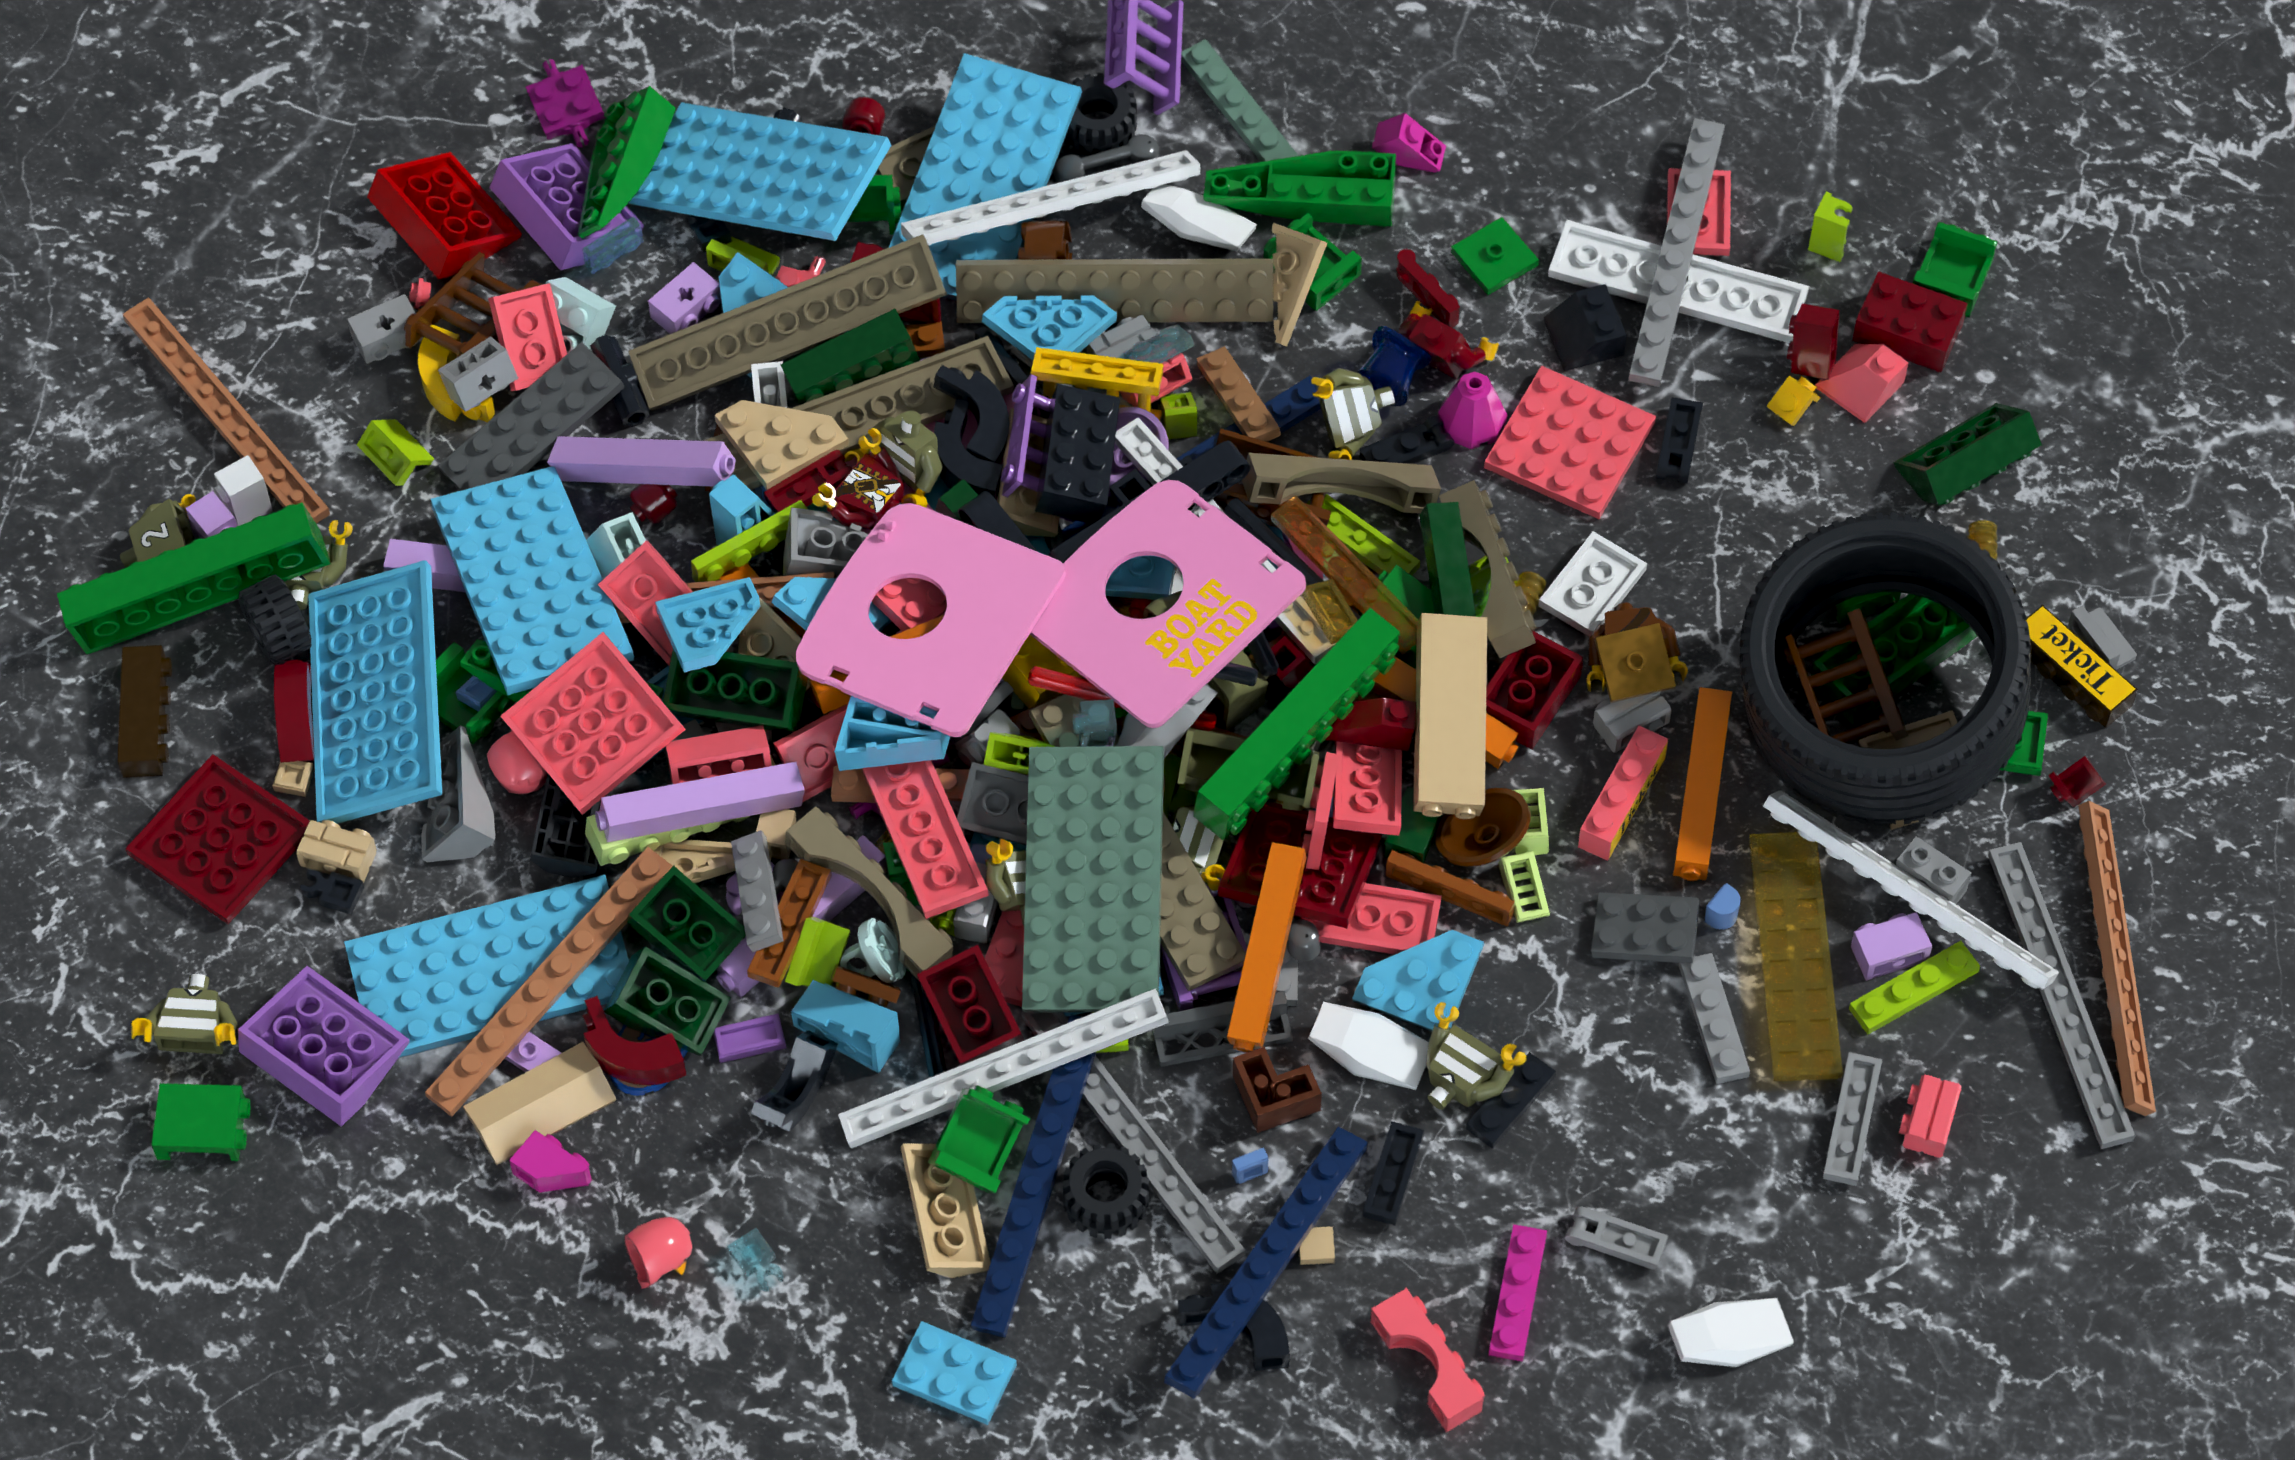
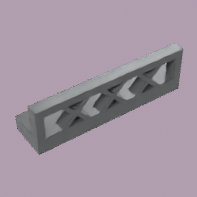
[1152,991,1293,1067]

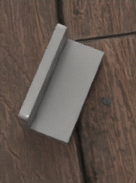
[2068,605,2137,670]

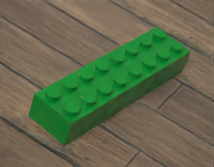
[57,502,331,655]
[1193,608,1400,841]

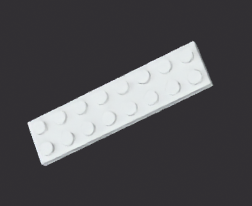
[1548,220,1809,343]

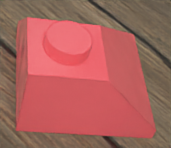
[1815,344,1908,423]

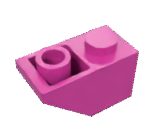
[1372,113,1446,173]
[509,1130,592,1193]

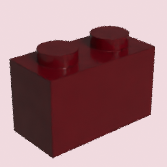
[1787,303,1839,380]

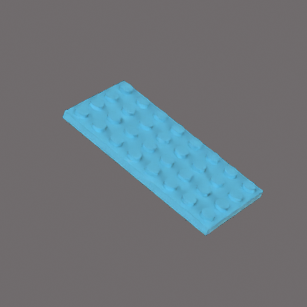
[889,53,1082,301]
[629,102,891,241]
[431,466,634,695]
[308,560,442,824]
[344,875,629,1058]

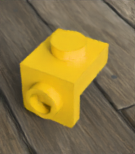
[1766,376,1821,426]

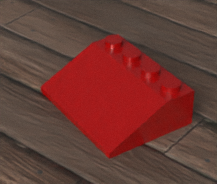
[367,152,522,279]

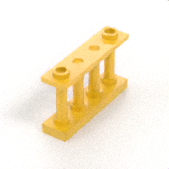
[1031,347,1163,421]

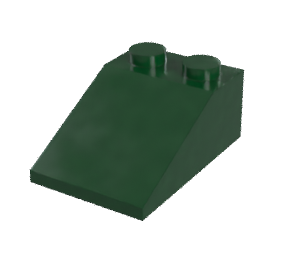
[627,865,746,982]
[603,946,731,1056]

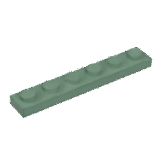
[1181,39,1299,162]

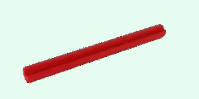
[1028,666,1216,732]

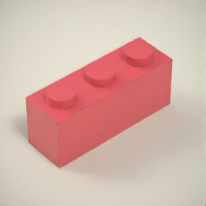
[666,725,772,784]

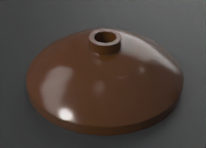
[1435,788,1531,866]

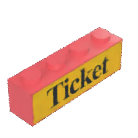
[1578,725,1668,861]

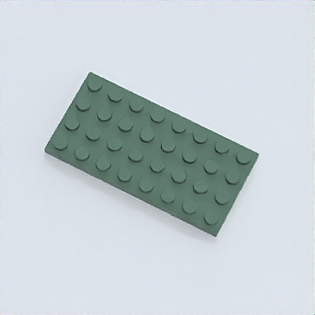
[1022,746,1164,1013]

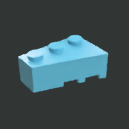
[709,474,775,561]
[834,696,950,771]
[791,980,900,1073]

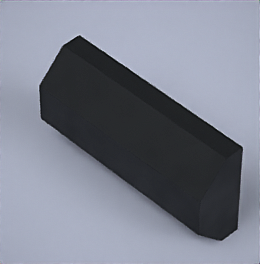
[530,774,612,878]

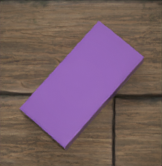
[713,1014,786,1063]

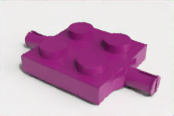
[526,59,605,148]

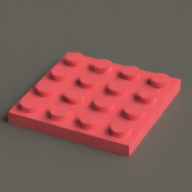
[1484,365,1656,519]
[500,632,686,815]

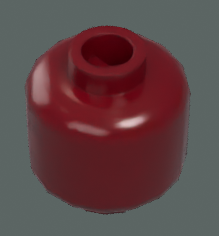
[842,97,885,135]
[629,484,678,523]

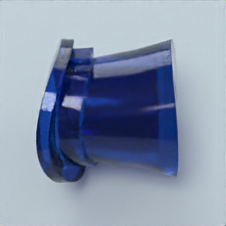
[1356,326,1431,407]

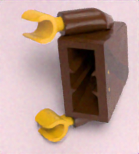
[1587,602,1688,692]

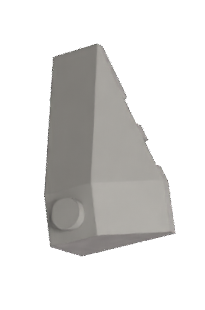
[783,507,868,578]
[1116,684,1217,758]
[421,725,496,862]

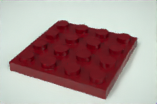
[125,754,310,924]
[1218,801,1382,929]

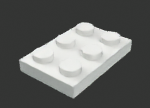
[1538,531,1647,637]

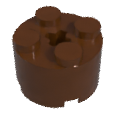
[1018,221,1072,260]

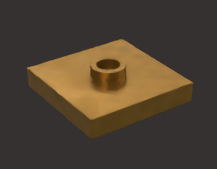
[1594,623,1676,703]

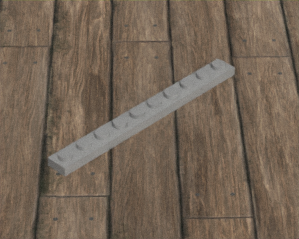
[1628,118,1725,387]
[1988,842,2135,1149]
[1021,1012,1245,1274]

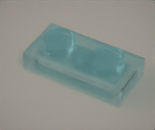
[582,216,643,274]
[1123,324,1195,363]

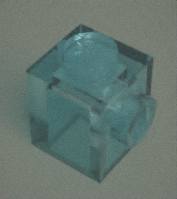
[1073,699,1117,747]

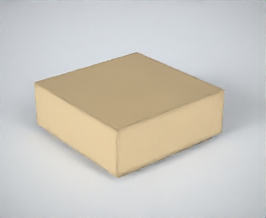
[272,761,315,797]
[1299,1227,1335,1265]

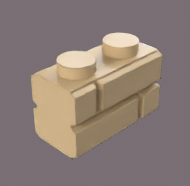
[297,820,377,883]

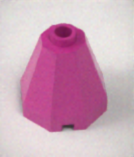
[1438,372,1507,450]

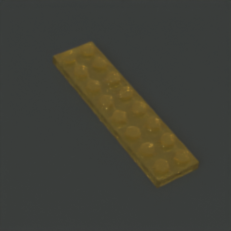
[1749,832,1843,1081]

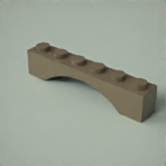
[1242,453,1441,514]
[1439,480,1537,658]
[785,806,953,981]

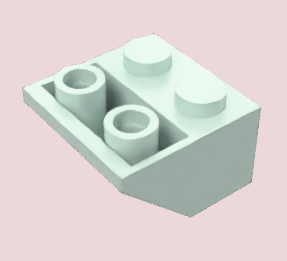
[546,277,616,354]
[586,512,646,579]

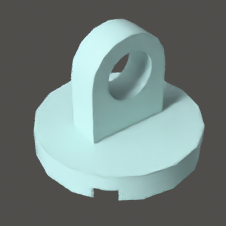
[840,918,906,983]

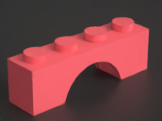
[1371,1288,1485,1432]

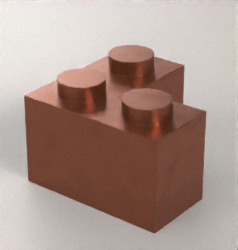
[1233,1047,1322,1133]

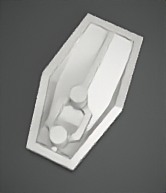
[1141,184,1257,251]
[1308,1002,1429,1090]
[1668,1298,1794,1367]

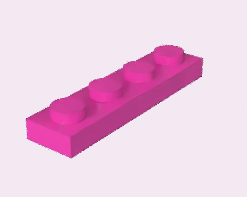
[1489,1224,1547,1362]

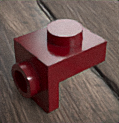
[2048,756,2106,807]

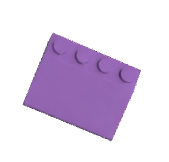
[489,143,644,270]
[238,966,409,1126]

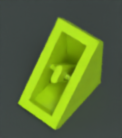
[1160,392,1197,440]
[983,732,1056,775]

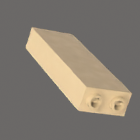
[1413,613,1487,819]

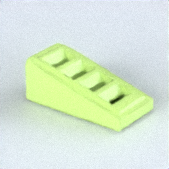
[1514,788,1549,855]
[1498,851,1550,923]

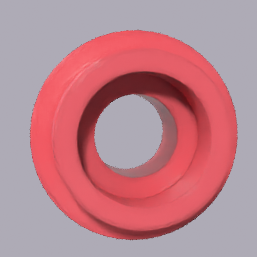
[409,278,431,309]

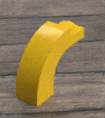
[418,324,495,422]

